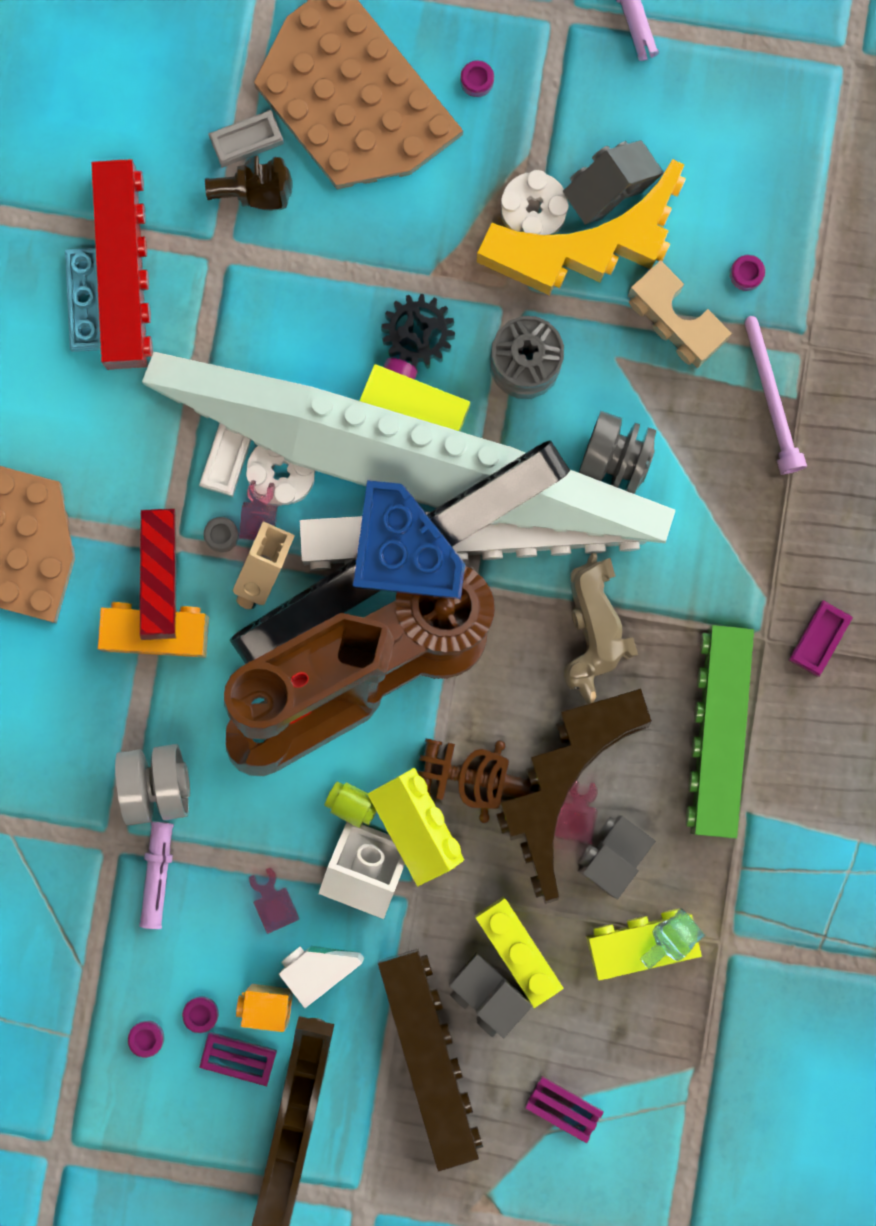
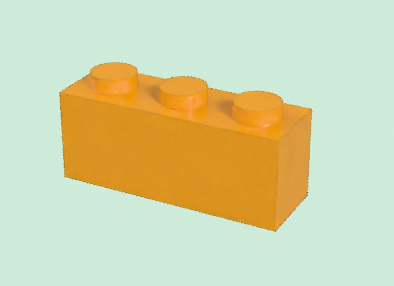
[98,602,209,658]

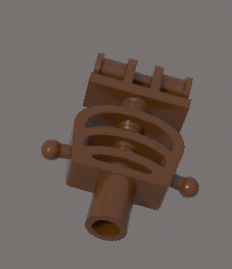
[416,738,531,823]

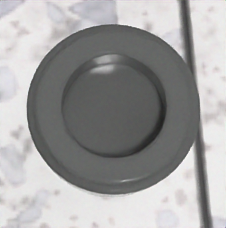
[204,517,239,553]

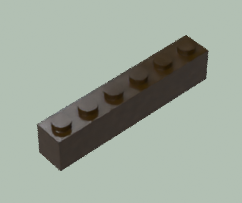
[378,948,483,1172]

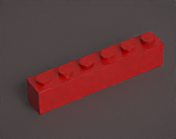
[91,159,153,370]

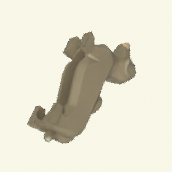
[563,553,638,704]

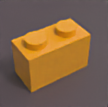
[236,984,293,1032]

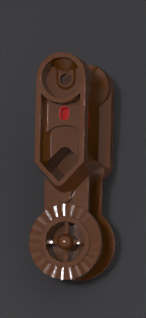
[224,565,495,776]

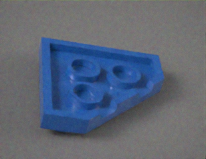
[353,480,465,599]

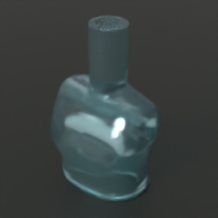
[640,908,706,969]

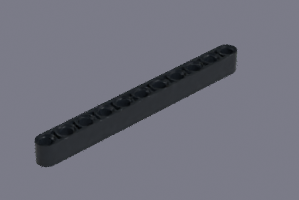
[229,440,570,664]

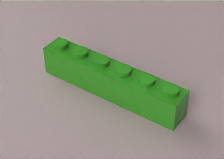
[686,625,754,839]

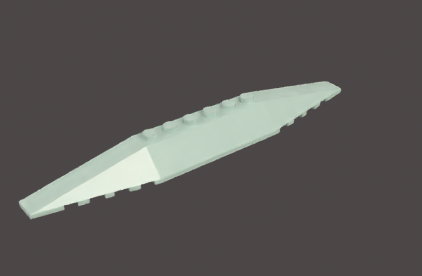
[142,352,676,543]

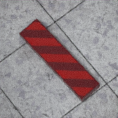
[140,509,176,640]

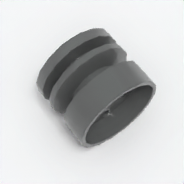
[490,316,564,399]
[578,411,656,494]

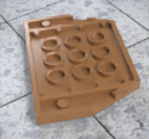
[254,0,463,189]
[0,466,75,624]

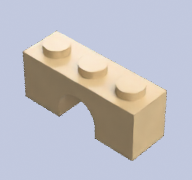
[628,260,732,369]

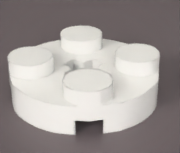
[501,170,569,235]
[246,446,315,506]

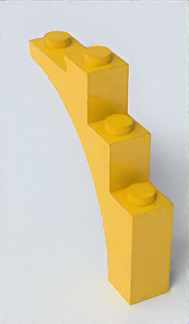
[477,159,686,296]

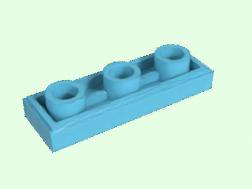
[65,248,101,352]

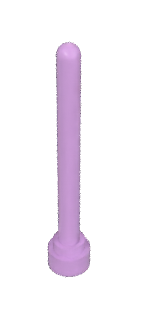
[745,316,807,475]

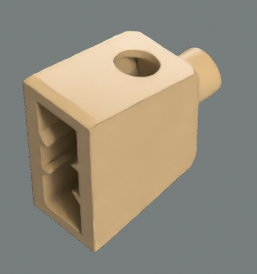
[232,521,295,609]

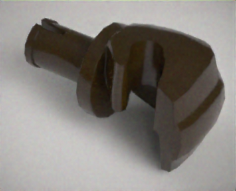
[205,155,293,211]

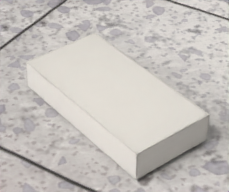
[199,423,252,497]

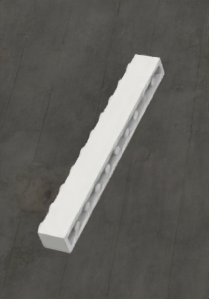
[300,512,647,571]

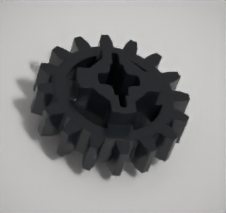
[381,294,455,369]

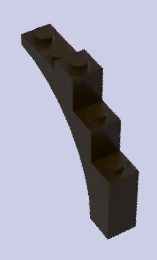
[496,689,652,904]
[252,1016,335,1226]

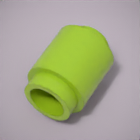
[324,781,377,828]

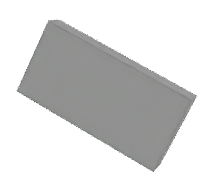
[209,110,284,168]

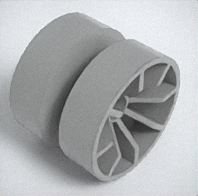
[115,744,190,826]

